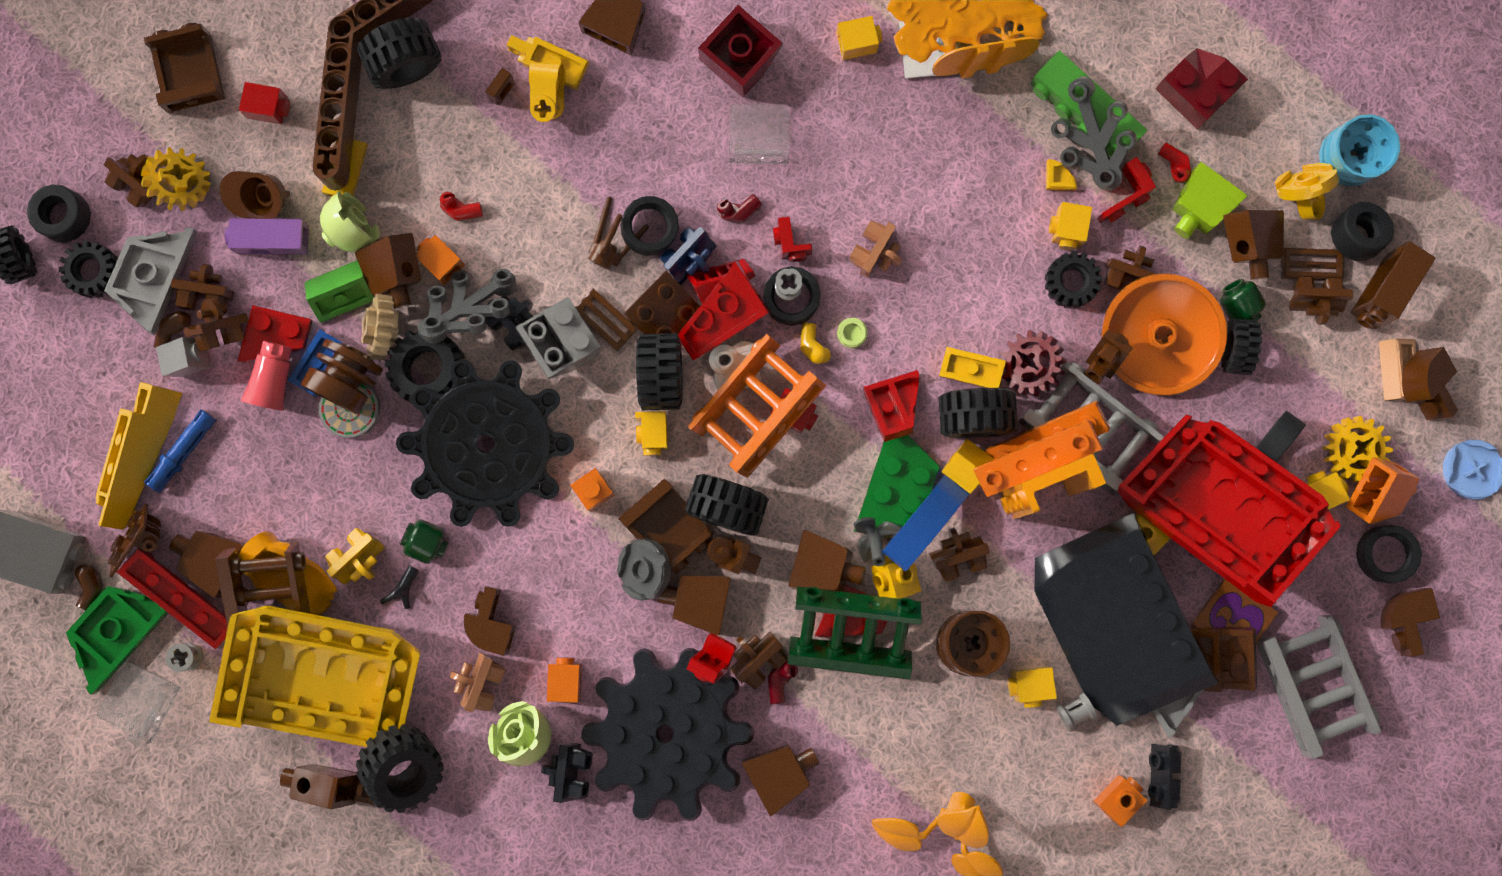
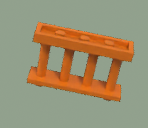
[688,334,827,478]
[973,401,1110,497]

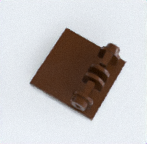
[624,271,700,334]
[108,503,161,578]

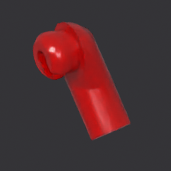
[1158,142,1191,183]
[439,192,483,221]

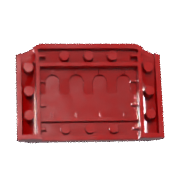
[1117,415,1341,608]

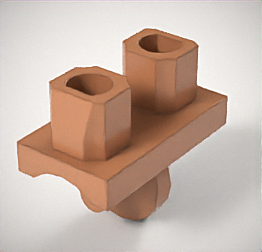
[849,220,902,278]
[450,653,505,713]

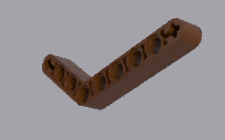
[312,0,433,190]

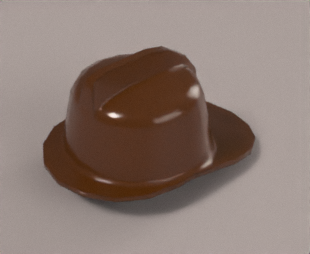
[219,171,290,219]

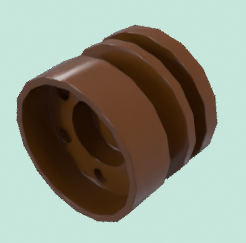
[300,339,383,415]
[936,611,1010,676]

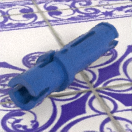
[144,409,217,493]

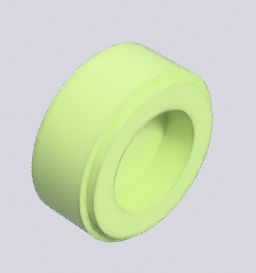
[837,318,867,349]

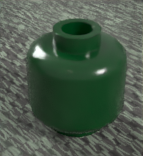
[1220,279,1266,321]
[400,519,448,564]

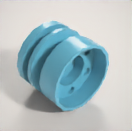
[1319,114,1400,187]

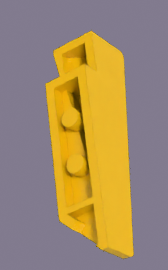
[96,382,182,530]

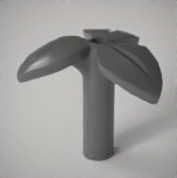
[853,517,901,567]

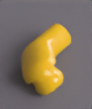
[800,323,831,364]

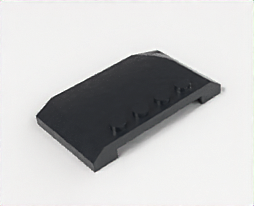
[1034,512,1218,726]

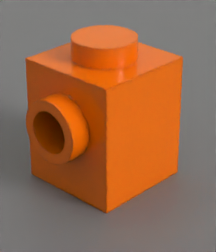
[1093,775,1148,827]

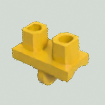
[325,528,386,585]

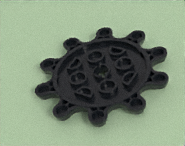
[396,359,574,527]
[581,648,755,821]

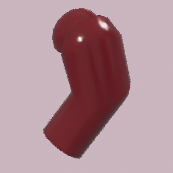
[717,194,762,222]
[768,660,798,704]

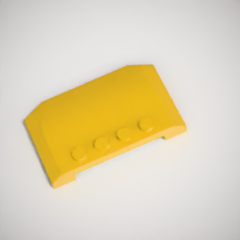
[209,605,421,747]

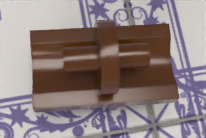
[103,154,156,208]
[1105,245,1156,289]
[171,264,234,311]
[1289,277,1354,325]
[183,298,249,351]
[1084,330,1133,384]
[929,527,990,582]
[707,537,762,574]
[729,631,787,689]

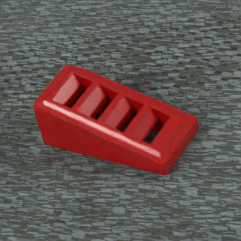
[686,259,756,304]

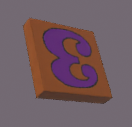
[1191,579,1279,643]

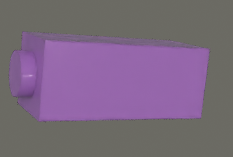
[225,218,309,255]

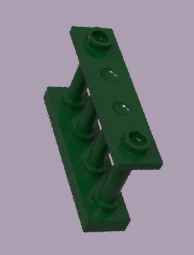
[788,586,922,679]

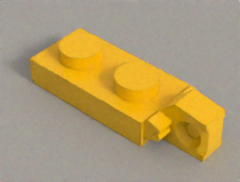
[506,35,590,91]

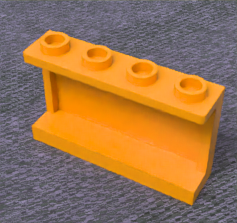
[1000,454,1106,519]

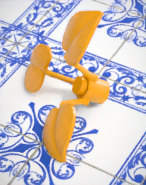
[871,792,1003,876]

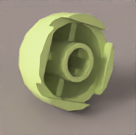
[320,191,380,252]
[488,701,552,767]

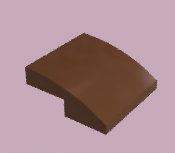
[1191,627,1257,692]

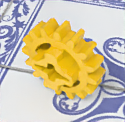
[141,147,211,211]
[1322,416,1393,482]

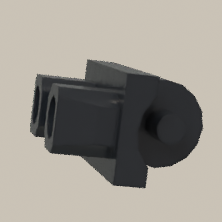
[485,296,534,351]
[541,743,593,803]

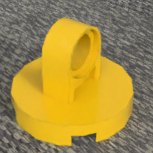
[1275,163,1339,220]

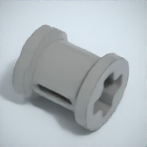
[775,268,802,301]
[166,643,203,672]
[1056,693,1097,732]

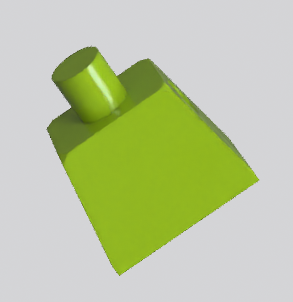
[1172,161,1247,239]

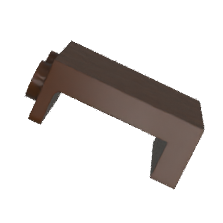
[144,23,225,113]
[618,478,714,575]

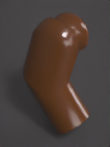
[153,311,191,348]

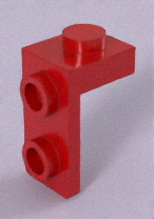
[1097,157,1156,223]

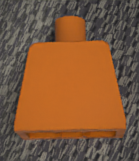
[1346,457,1419,524]

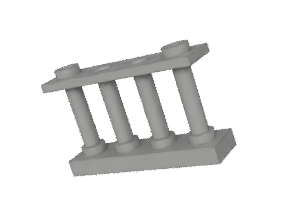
[1018,362,1164,496]
[1256,615,1381,759]

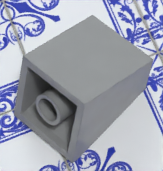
[0,510,86,594]

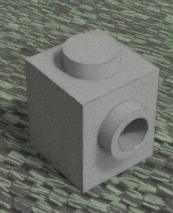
[156,337,211,377]

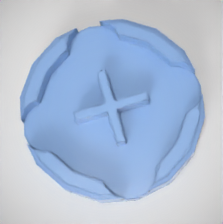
[1443,440,1502,500]

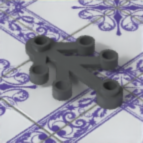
[1051,76,1137,191]
[418,269,517,344]

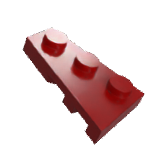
[678,261,770,361]

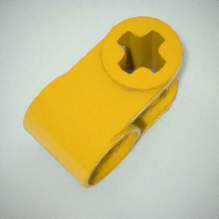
[529,63,566,122]

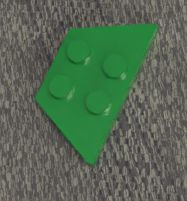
[854,435,940,533]
[66,586,168,695]

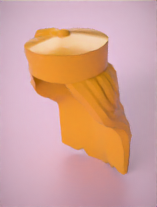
[238,531,337,615]

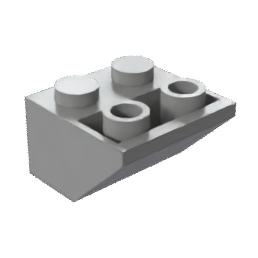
[516,297,601,379]

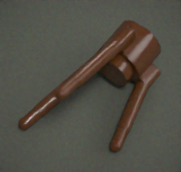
[588,196,649,271]

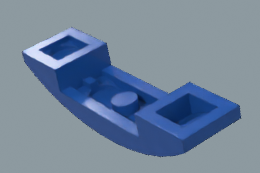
[882,475,970,572]

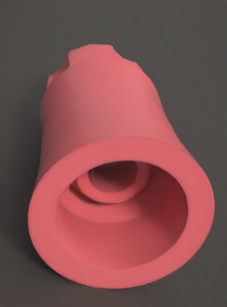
[241,341,292,411]

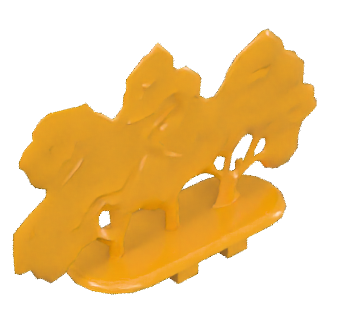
[887,0,1048,79]

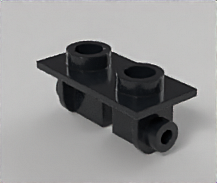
[1148,744,1182,810]

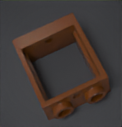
[1350,241,1436,329]

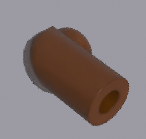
[75,564,103,610]

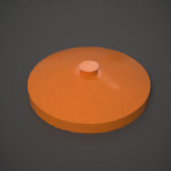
[1101,273,1227,395]

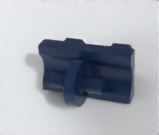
[660,227,717,285]

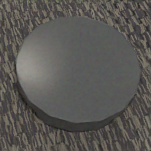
[617,539,671,601]

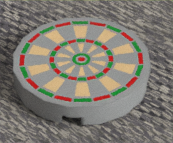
[319,384,380,438]

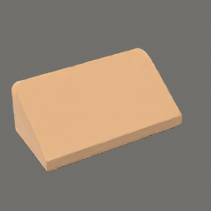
[1379,338,1416,401]

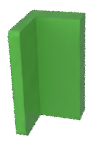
[304,260,375,323]

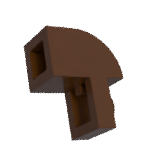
[1402,347,1458,420]
[464,586,516,656]
[1380,588,1440,657]

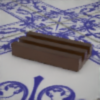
[1281,248,1344,280]
[575,288,637,351]

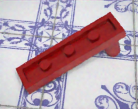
[116,548,228,650]

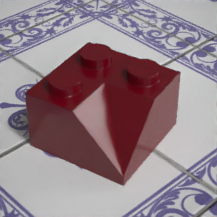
[698,5,783,97]
[1156,48,1248,130]

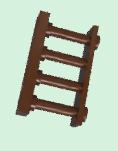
[215,542,311,626]

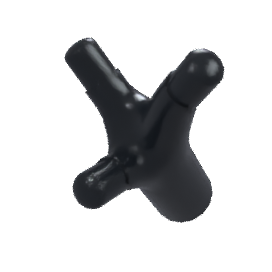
[380,565,419,609]

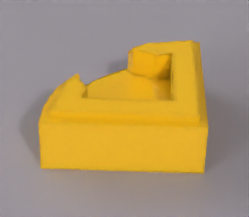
[1046,159,1077,191]

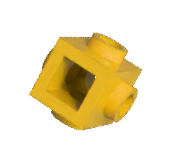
[870,555,922,599]

